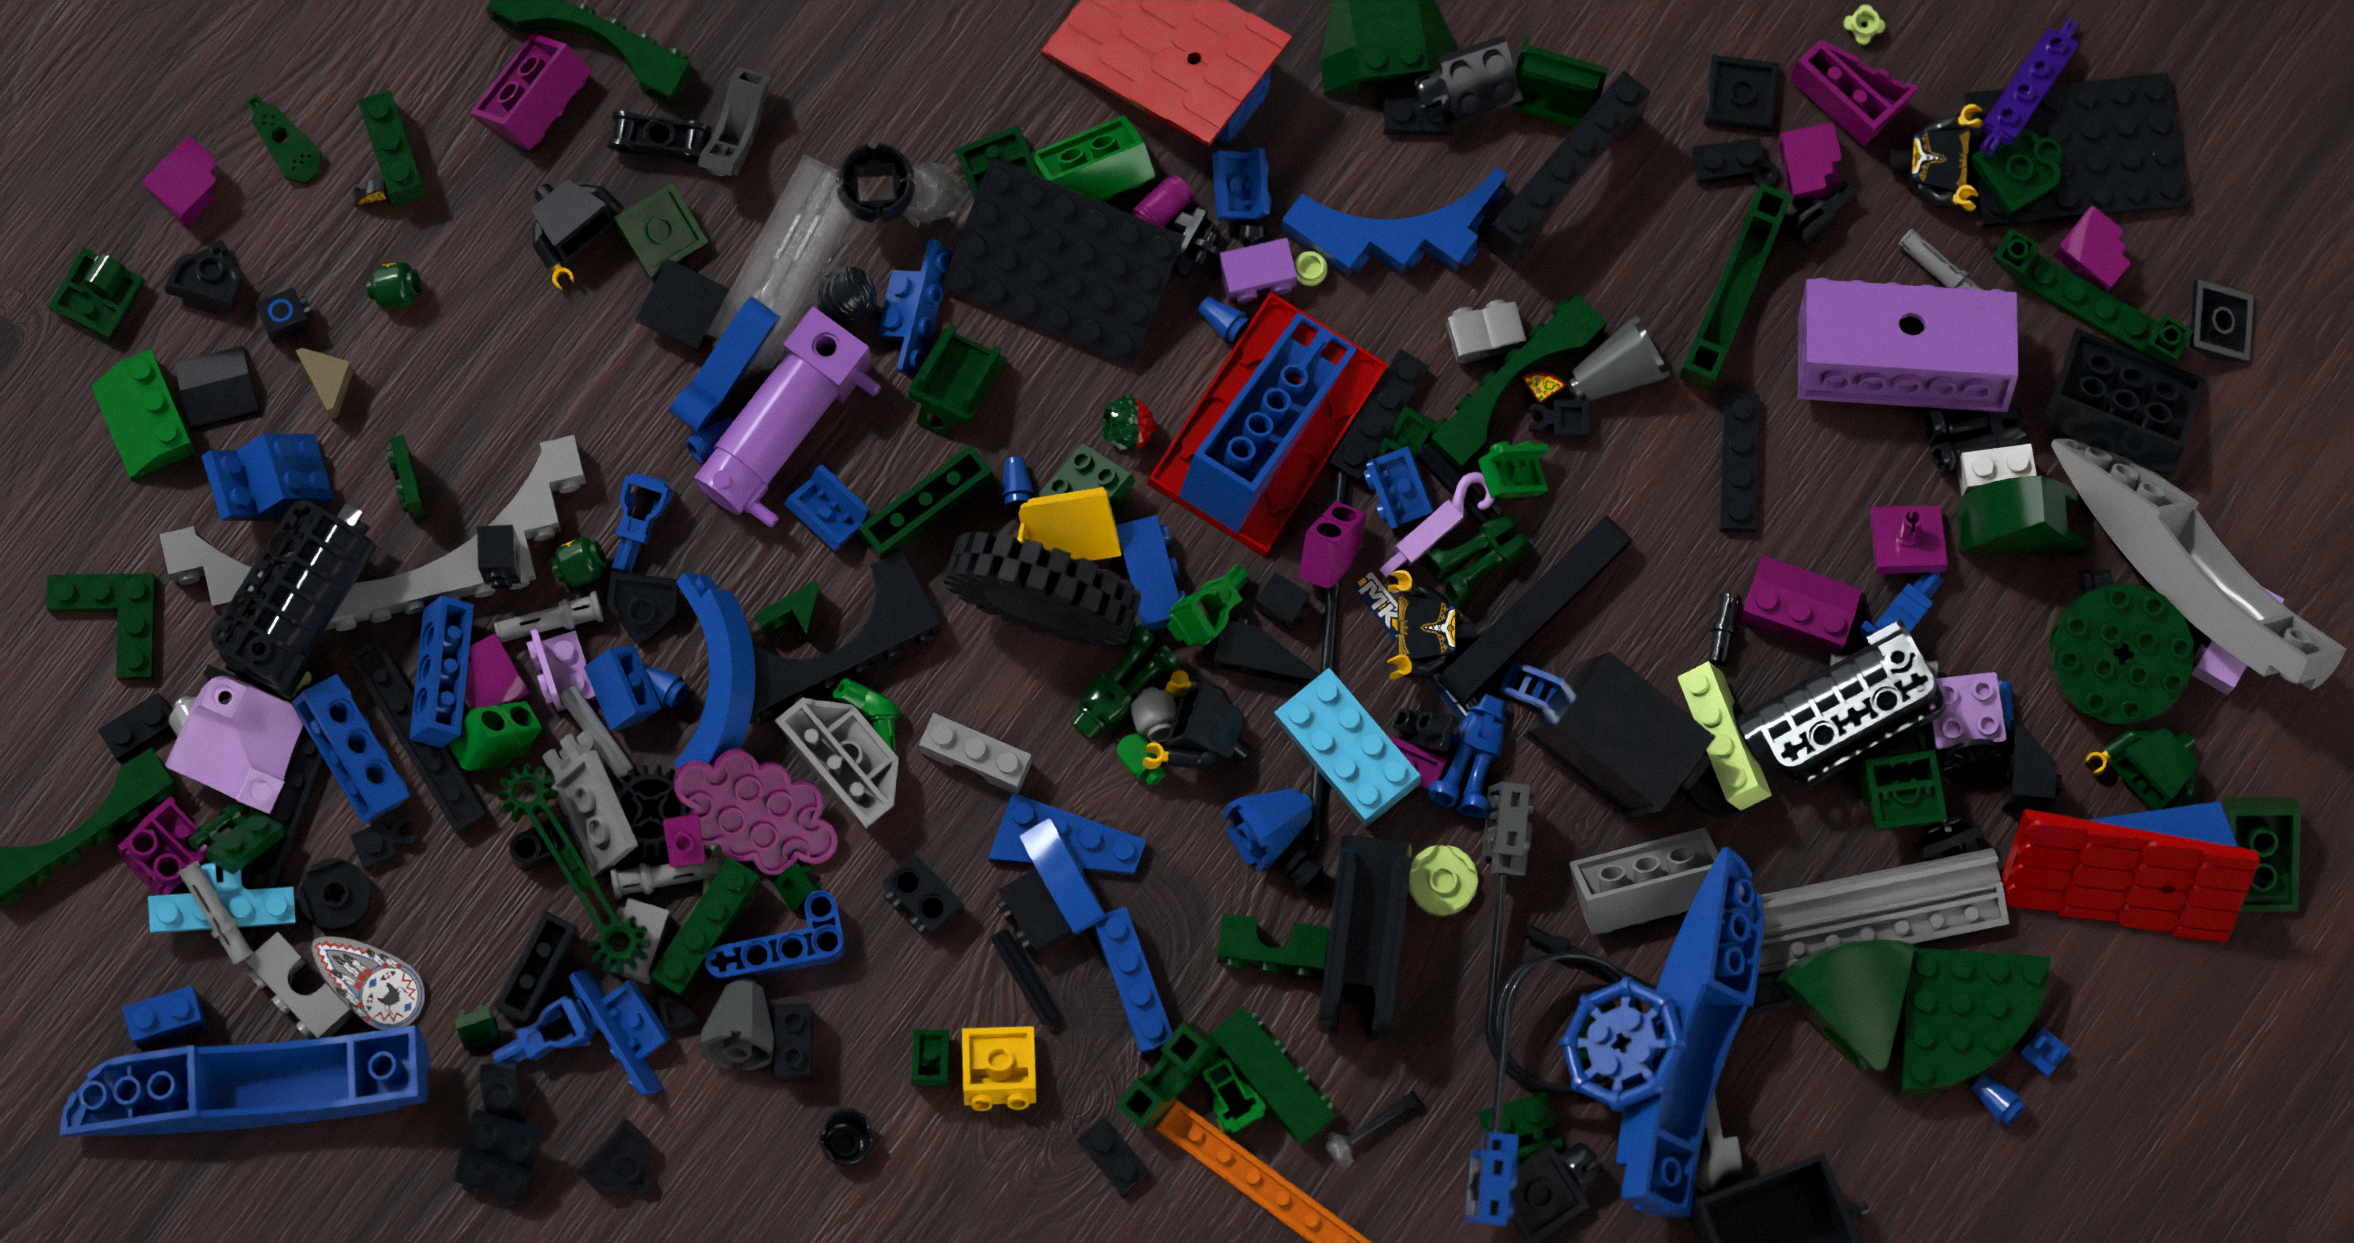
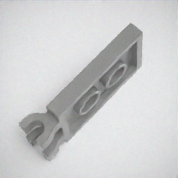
[542,730,639,877]

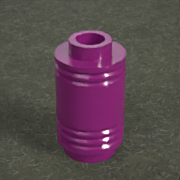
[1132,175,1194,227]

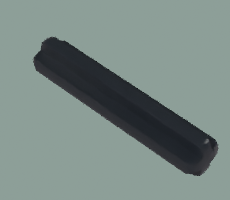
[1417,443,1498,525]
[992,929,1058,1026]

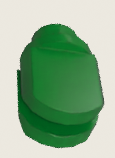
[1117,734,1166,786]

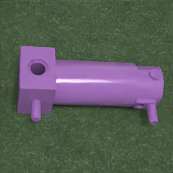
[693,307,881,527]

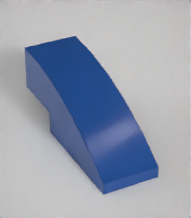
[1020,818,1107,935]

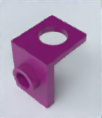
[663,814,711,867]

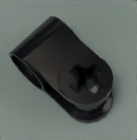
[509,815,581,871]

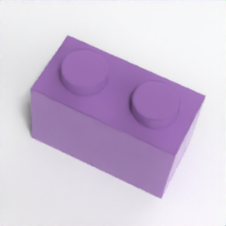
[1219,238,1297,304]

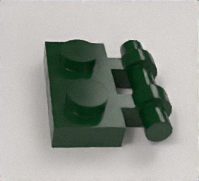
[189,802,284,875]
[1476,1091,1564,1164]

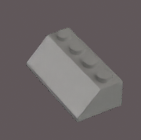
[1569,827,1719,935]

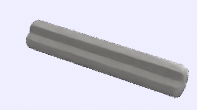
[559,685,634,778]

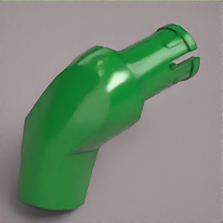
[832,678,900,752]

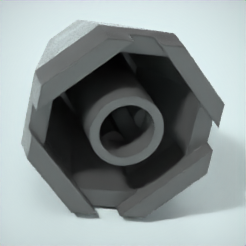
[700,978,774,1071]

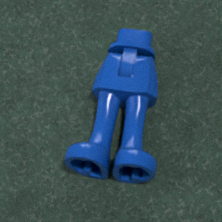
[1428,694,1506,818]

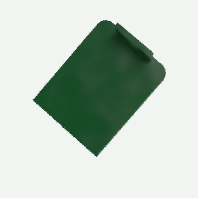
[1512,36,1609,128]
[908,324,1007,438]

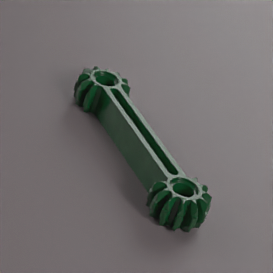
[497,764,651,975]

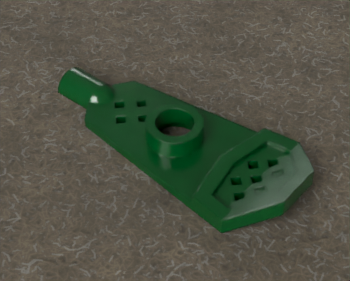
[245,93,322,184]

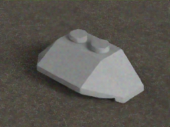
[775,698,899,828]

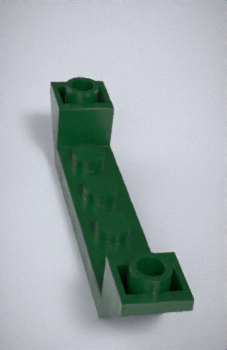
[1993,228,2194,362]

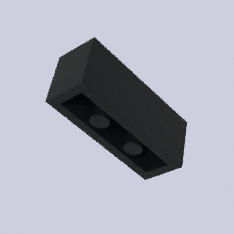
[494,910,580,1027]

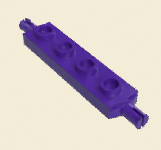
[1980,18,2080,156]

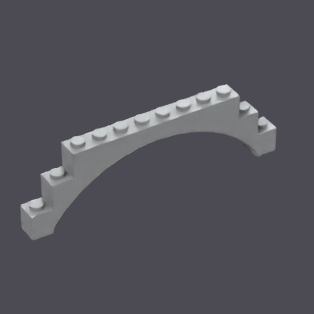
[159,435,586,631]

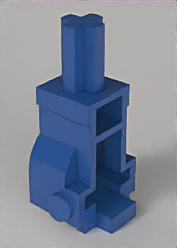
[612,473,674,574]
[1857,572,1944,644]
[492,995,597,1063]

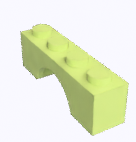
[1677,661,1772,811]

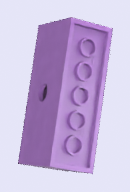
[1798,278,2018,412]

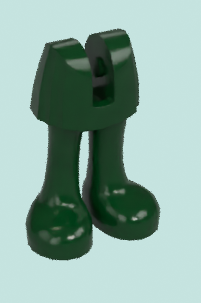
[1423,515,1531,608]

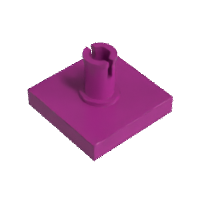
[1869,505,1948,574]

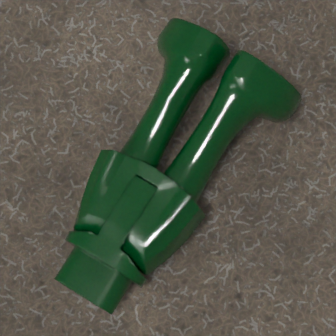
[1070,621,1183,740]

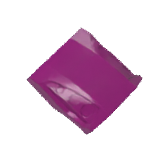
[117,796,209,895]

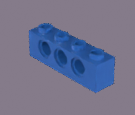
[410,596,474,748]
[291,674,410,825]

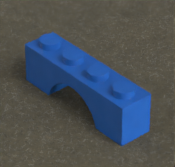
[1092,906,1173,1059]

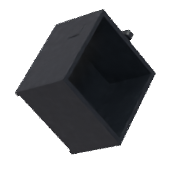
[1523,652,1716,818]
[1689,1152,1870,1243]

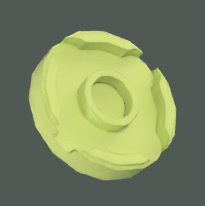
[1408,845,1478,917]

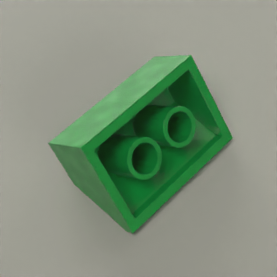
[1030,115,1156,201]
[91,349,196,480]

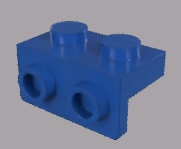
[1212,147,1271,223]
[1364,445,1435,529]
[784,465,871,551]

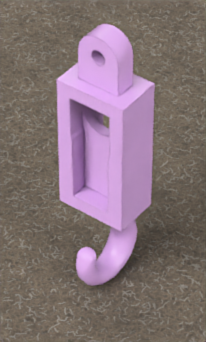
[1380,472,1494,578]

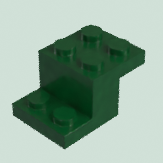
[1852,726,1948,832]

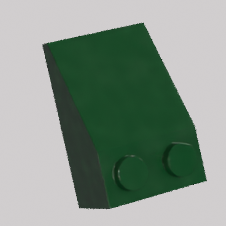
[2222,797,2301,912]

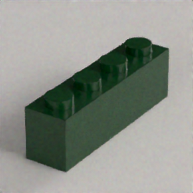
[858,444,993,561]
[649,857,761,1002]
[1209,1006,1335,1148]

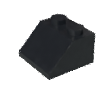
[2001,725,2062,812]

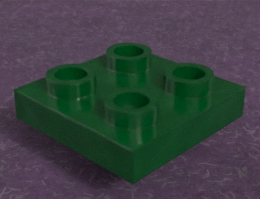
[954,125,1040,200]
[48,247,146,341]
[1038,443,1136,521]

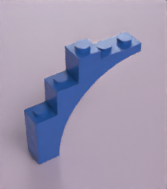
[1281,167,1508,278]

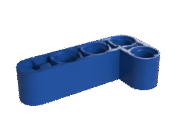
[668,296,781,432]
[705,890,845,983]

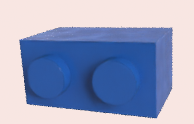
[584,645,661,731]
[122,985,208,1048]

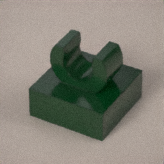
[773,862,823,912]
[454,1003,500,1051]

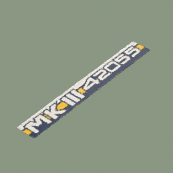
[1352,572,1478,722]

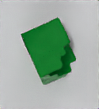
[449,701,542,771]

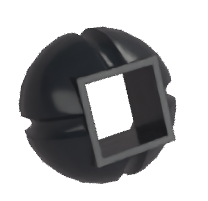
[836,143,915,223]

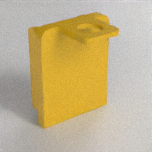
[1017,487,1122,561]

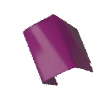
[1777,122,1842,205]
[141,135,217,227]
[2054,206,2130,293]
[1299,501,1367,588]
[465,633,531,709]

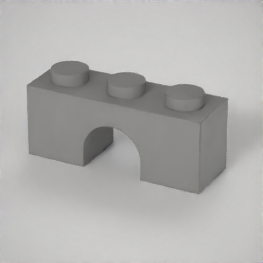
[919,713,1032,794]
[246,932,354,1040]

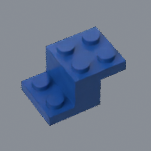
[202,433,334,521]

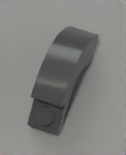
[698,67,772,176]

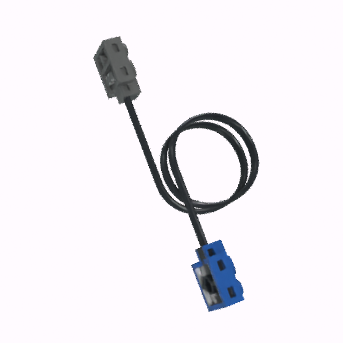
[1464,782,1643,1226]

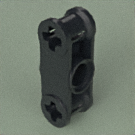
[607,111,712,164]

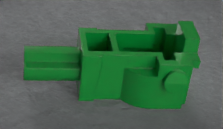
[1167,564,1250,646]
[1201,1051,1268,1134]

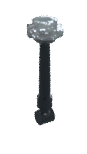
[1326,1090,1421,1164]

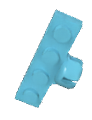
[148,863,295,933]

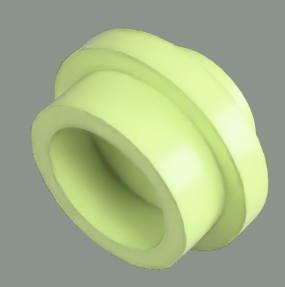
[1294,251,1327,286]

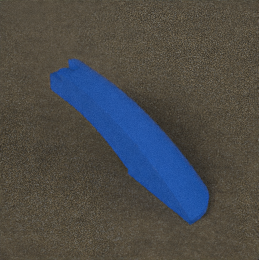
[1615,847,1764,1218]
[60,1026,431,1137]

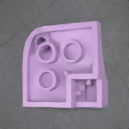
[165,676,303,814]

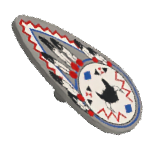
[311,937,425,1030]

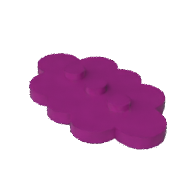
[673,749,838,876]

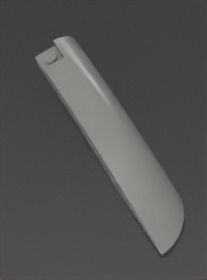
[2051,439,2346,690]

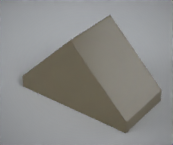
[296,348,353,420]

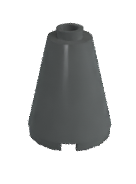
[1569,315,1671,401]

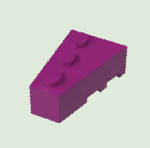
[1789,39,1919,147]

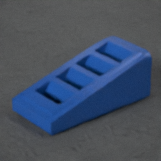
[1498,659,1565,711]

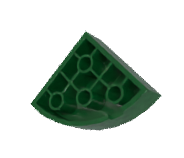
[1897,948,2051,1096]

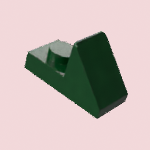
[754,580,821,640]
[911,1030,949,1087]

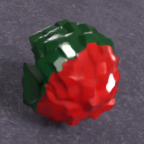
[1102,395,1156,450]

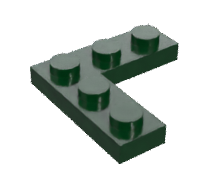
[47,573,156,680]

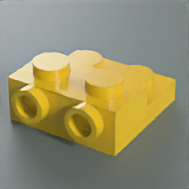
[962,1026,1036,1111]

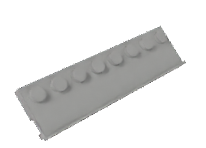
[1758,848,2009,975]

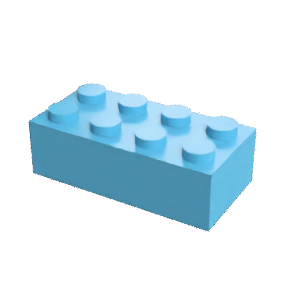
[1274,668,1421,828]

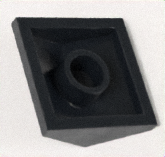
[2189,279,2254,363]
[175,345,260,430]

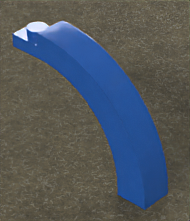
[675,572,756,769]

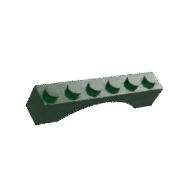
[486,0,692,107]
[1679,182,1793,392]
[1430,294,1607,474]
[0,748,179,907]

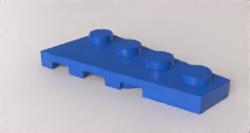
[988,793,1146,876]

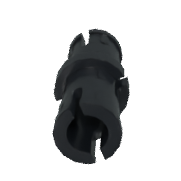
[1706,593,1742,667]

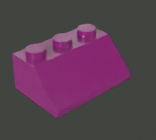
[470,33,593,150]
[1739,555,1862,655]

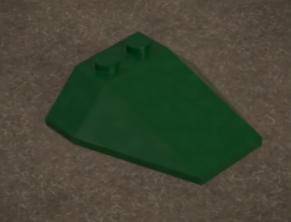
[1320,0,1457,95]

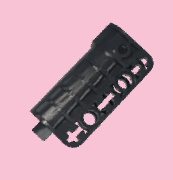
[211,500,377,699]

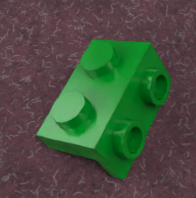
[1478,440,1550,498]

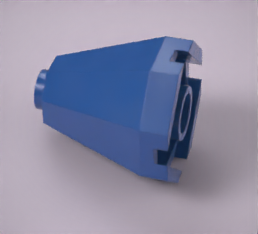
[1222,788,1314,872]

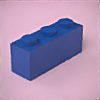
[1116,515,1186,631]

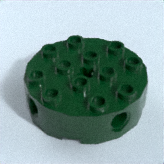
[2047,584,2194,724]

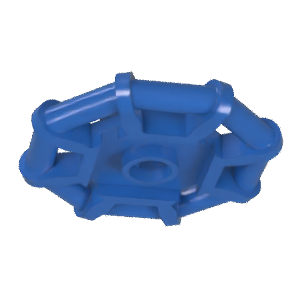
[1559,977,1687,1111]

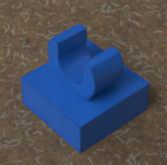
[2018,1027,2071,1078]

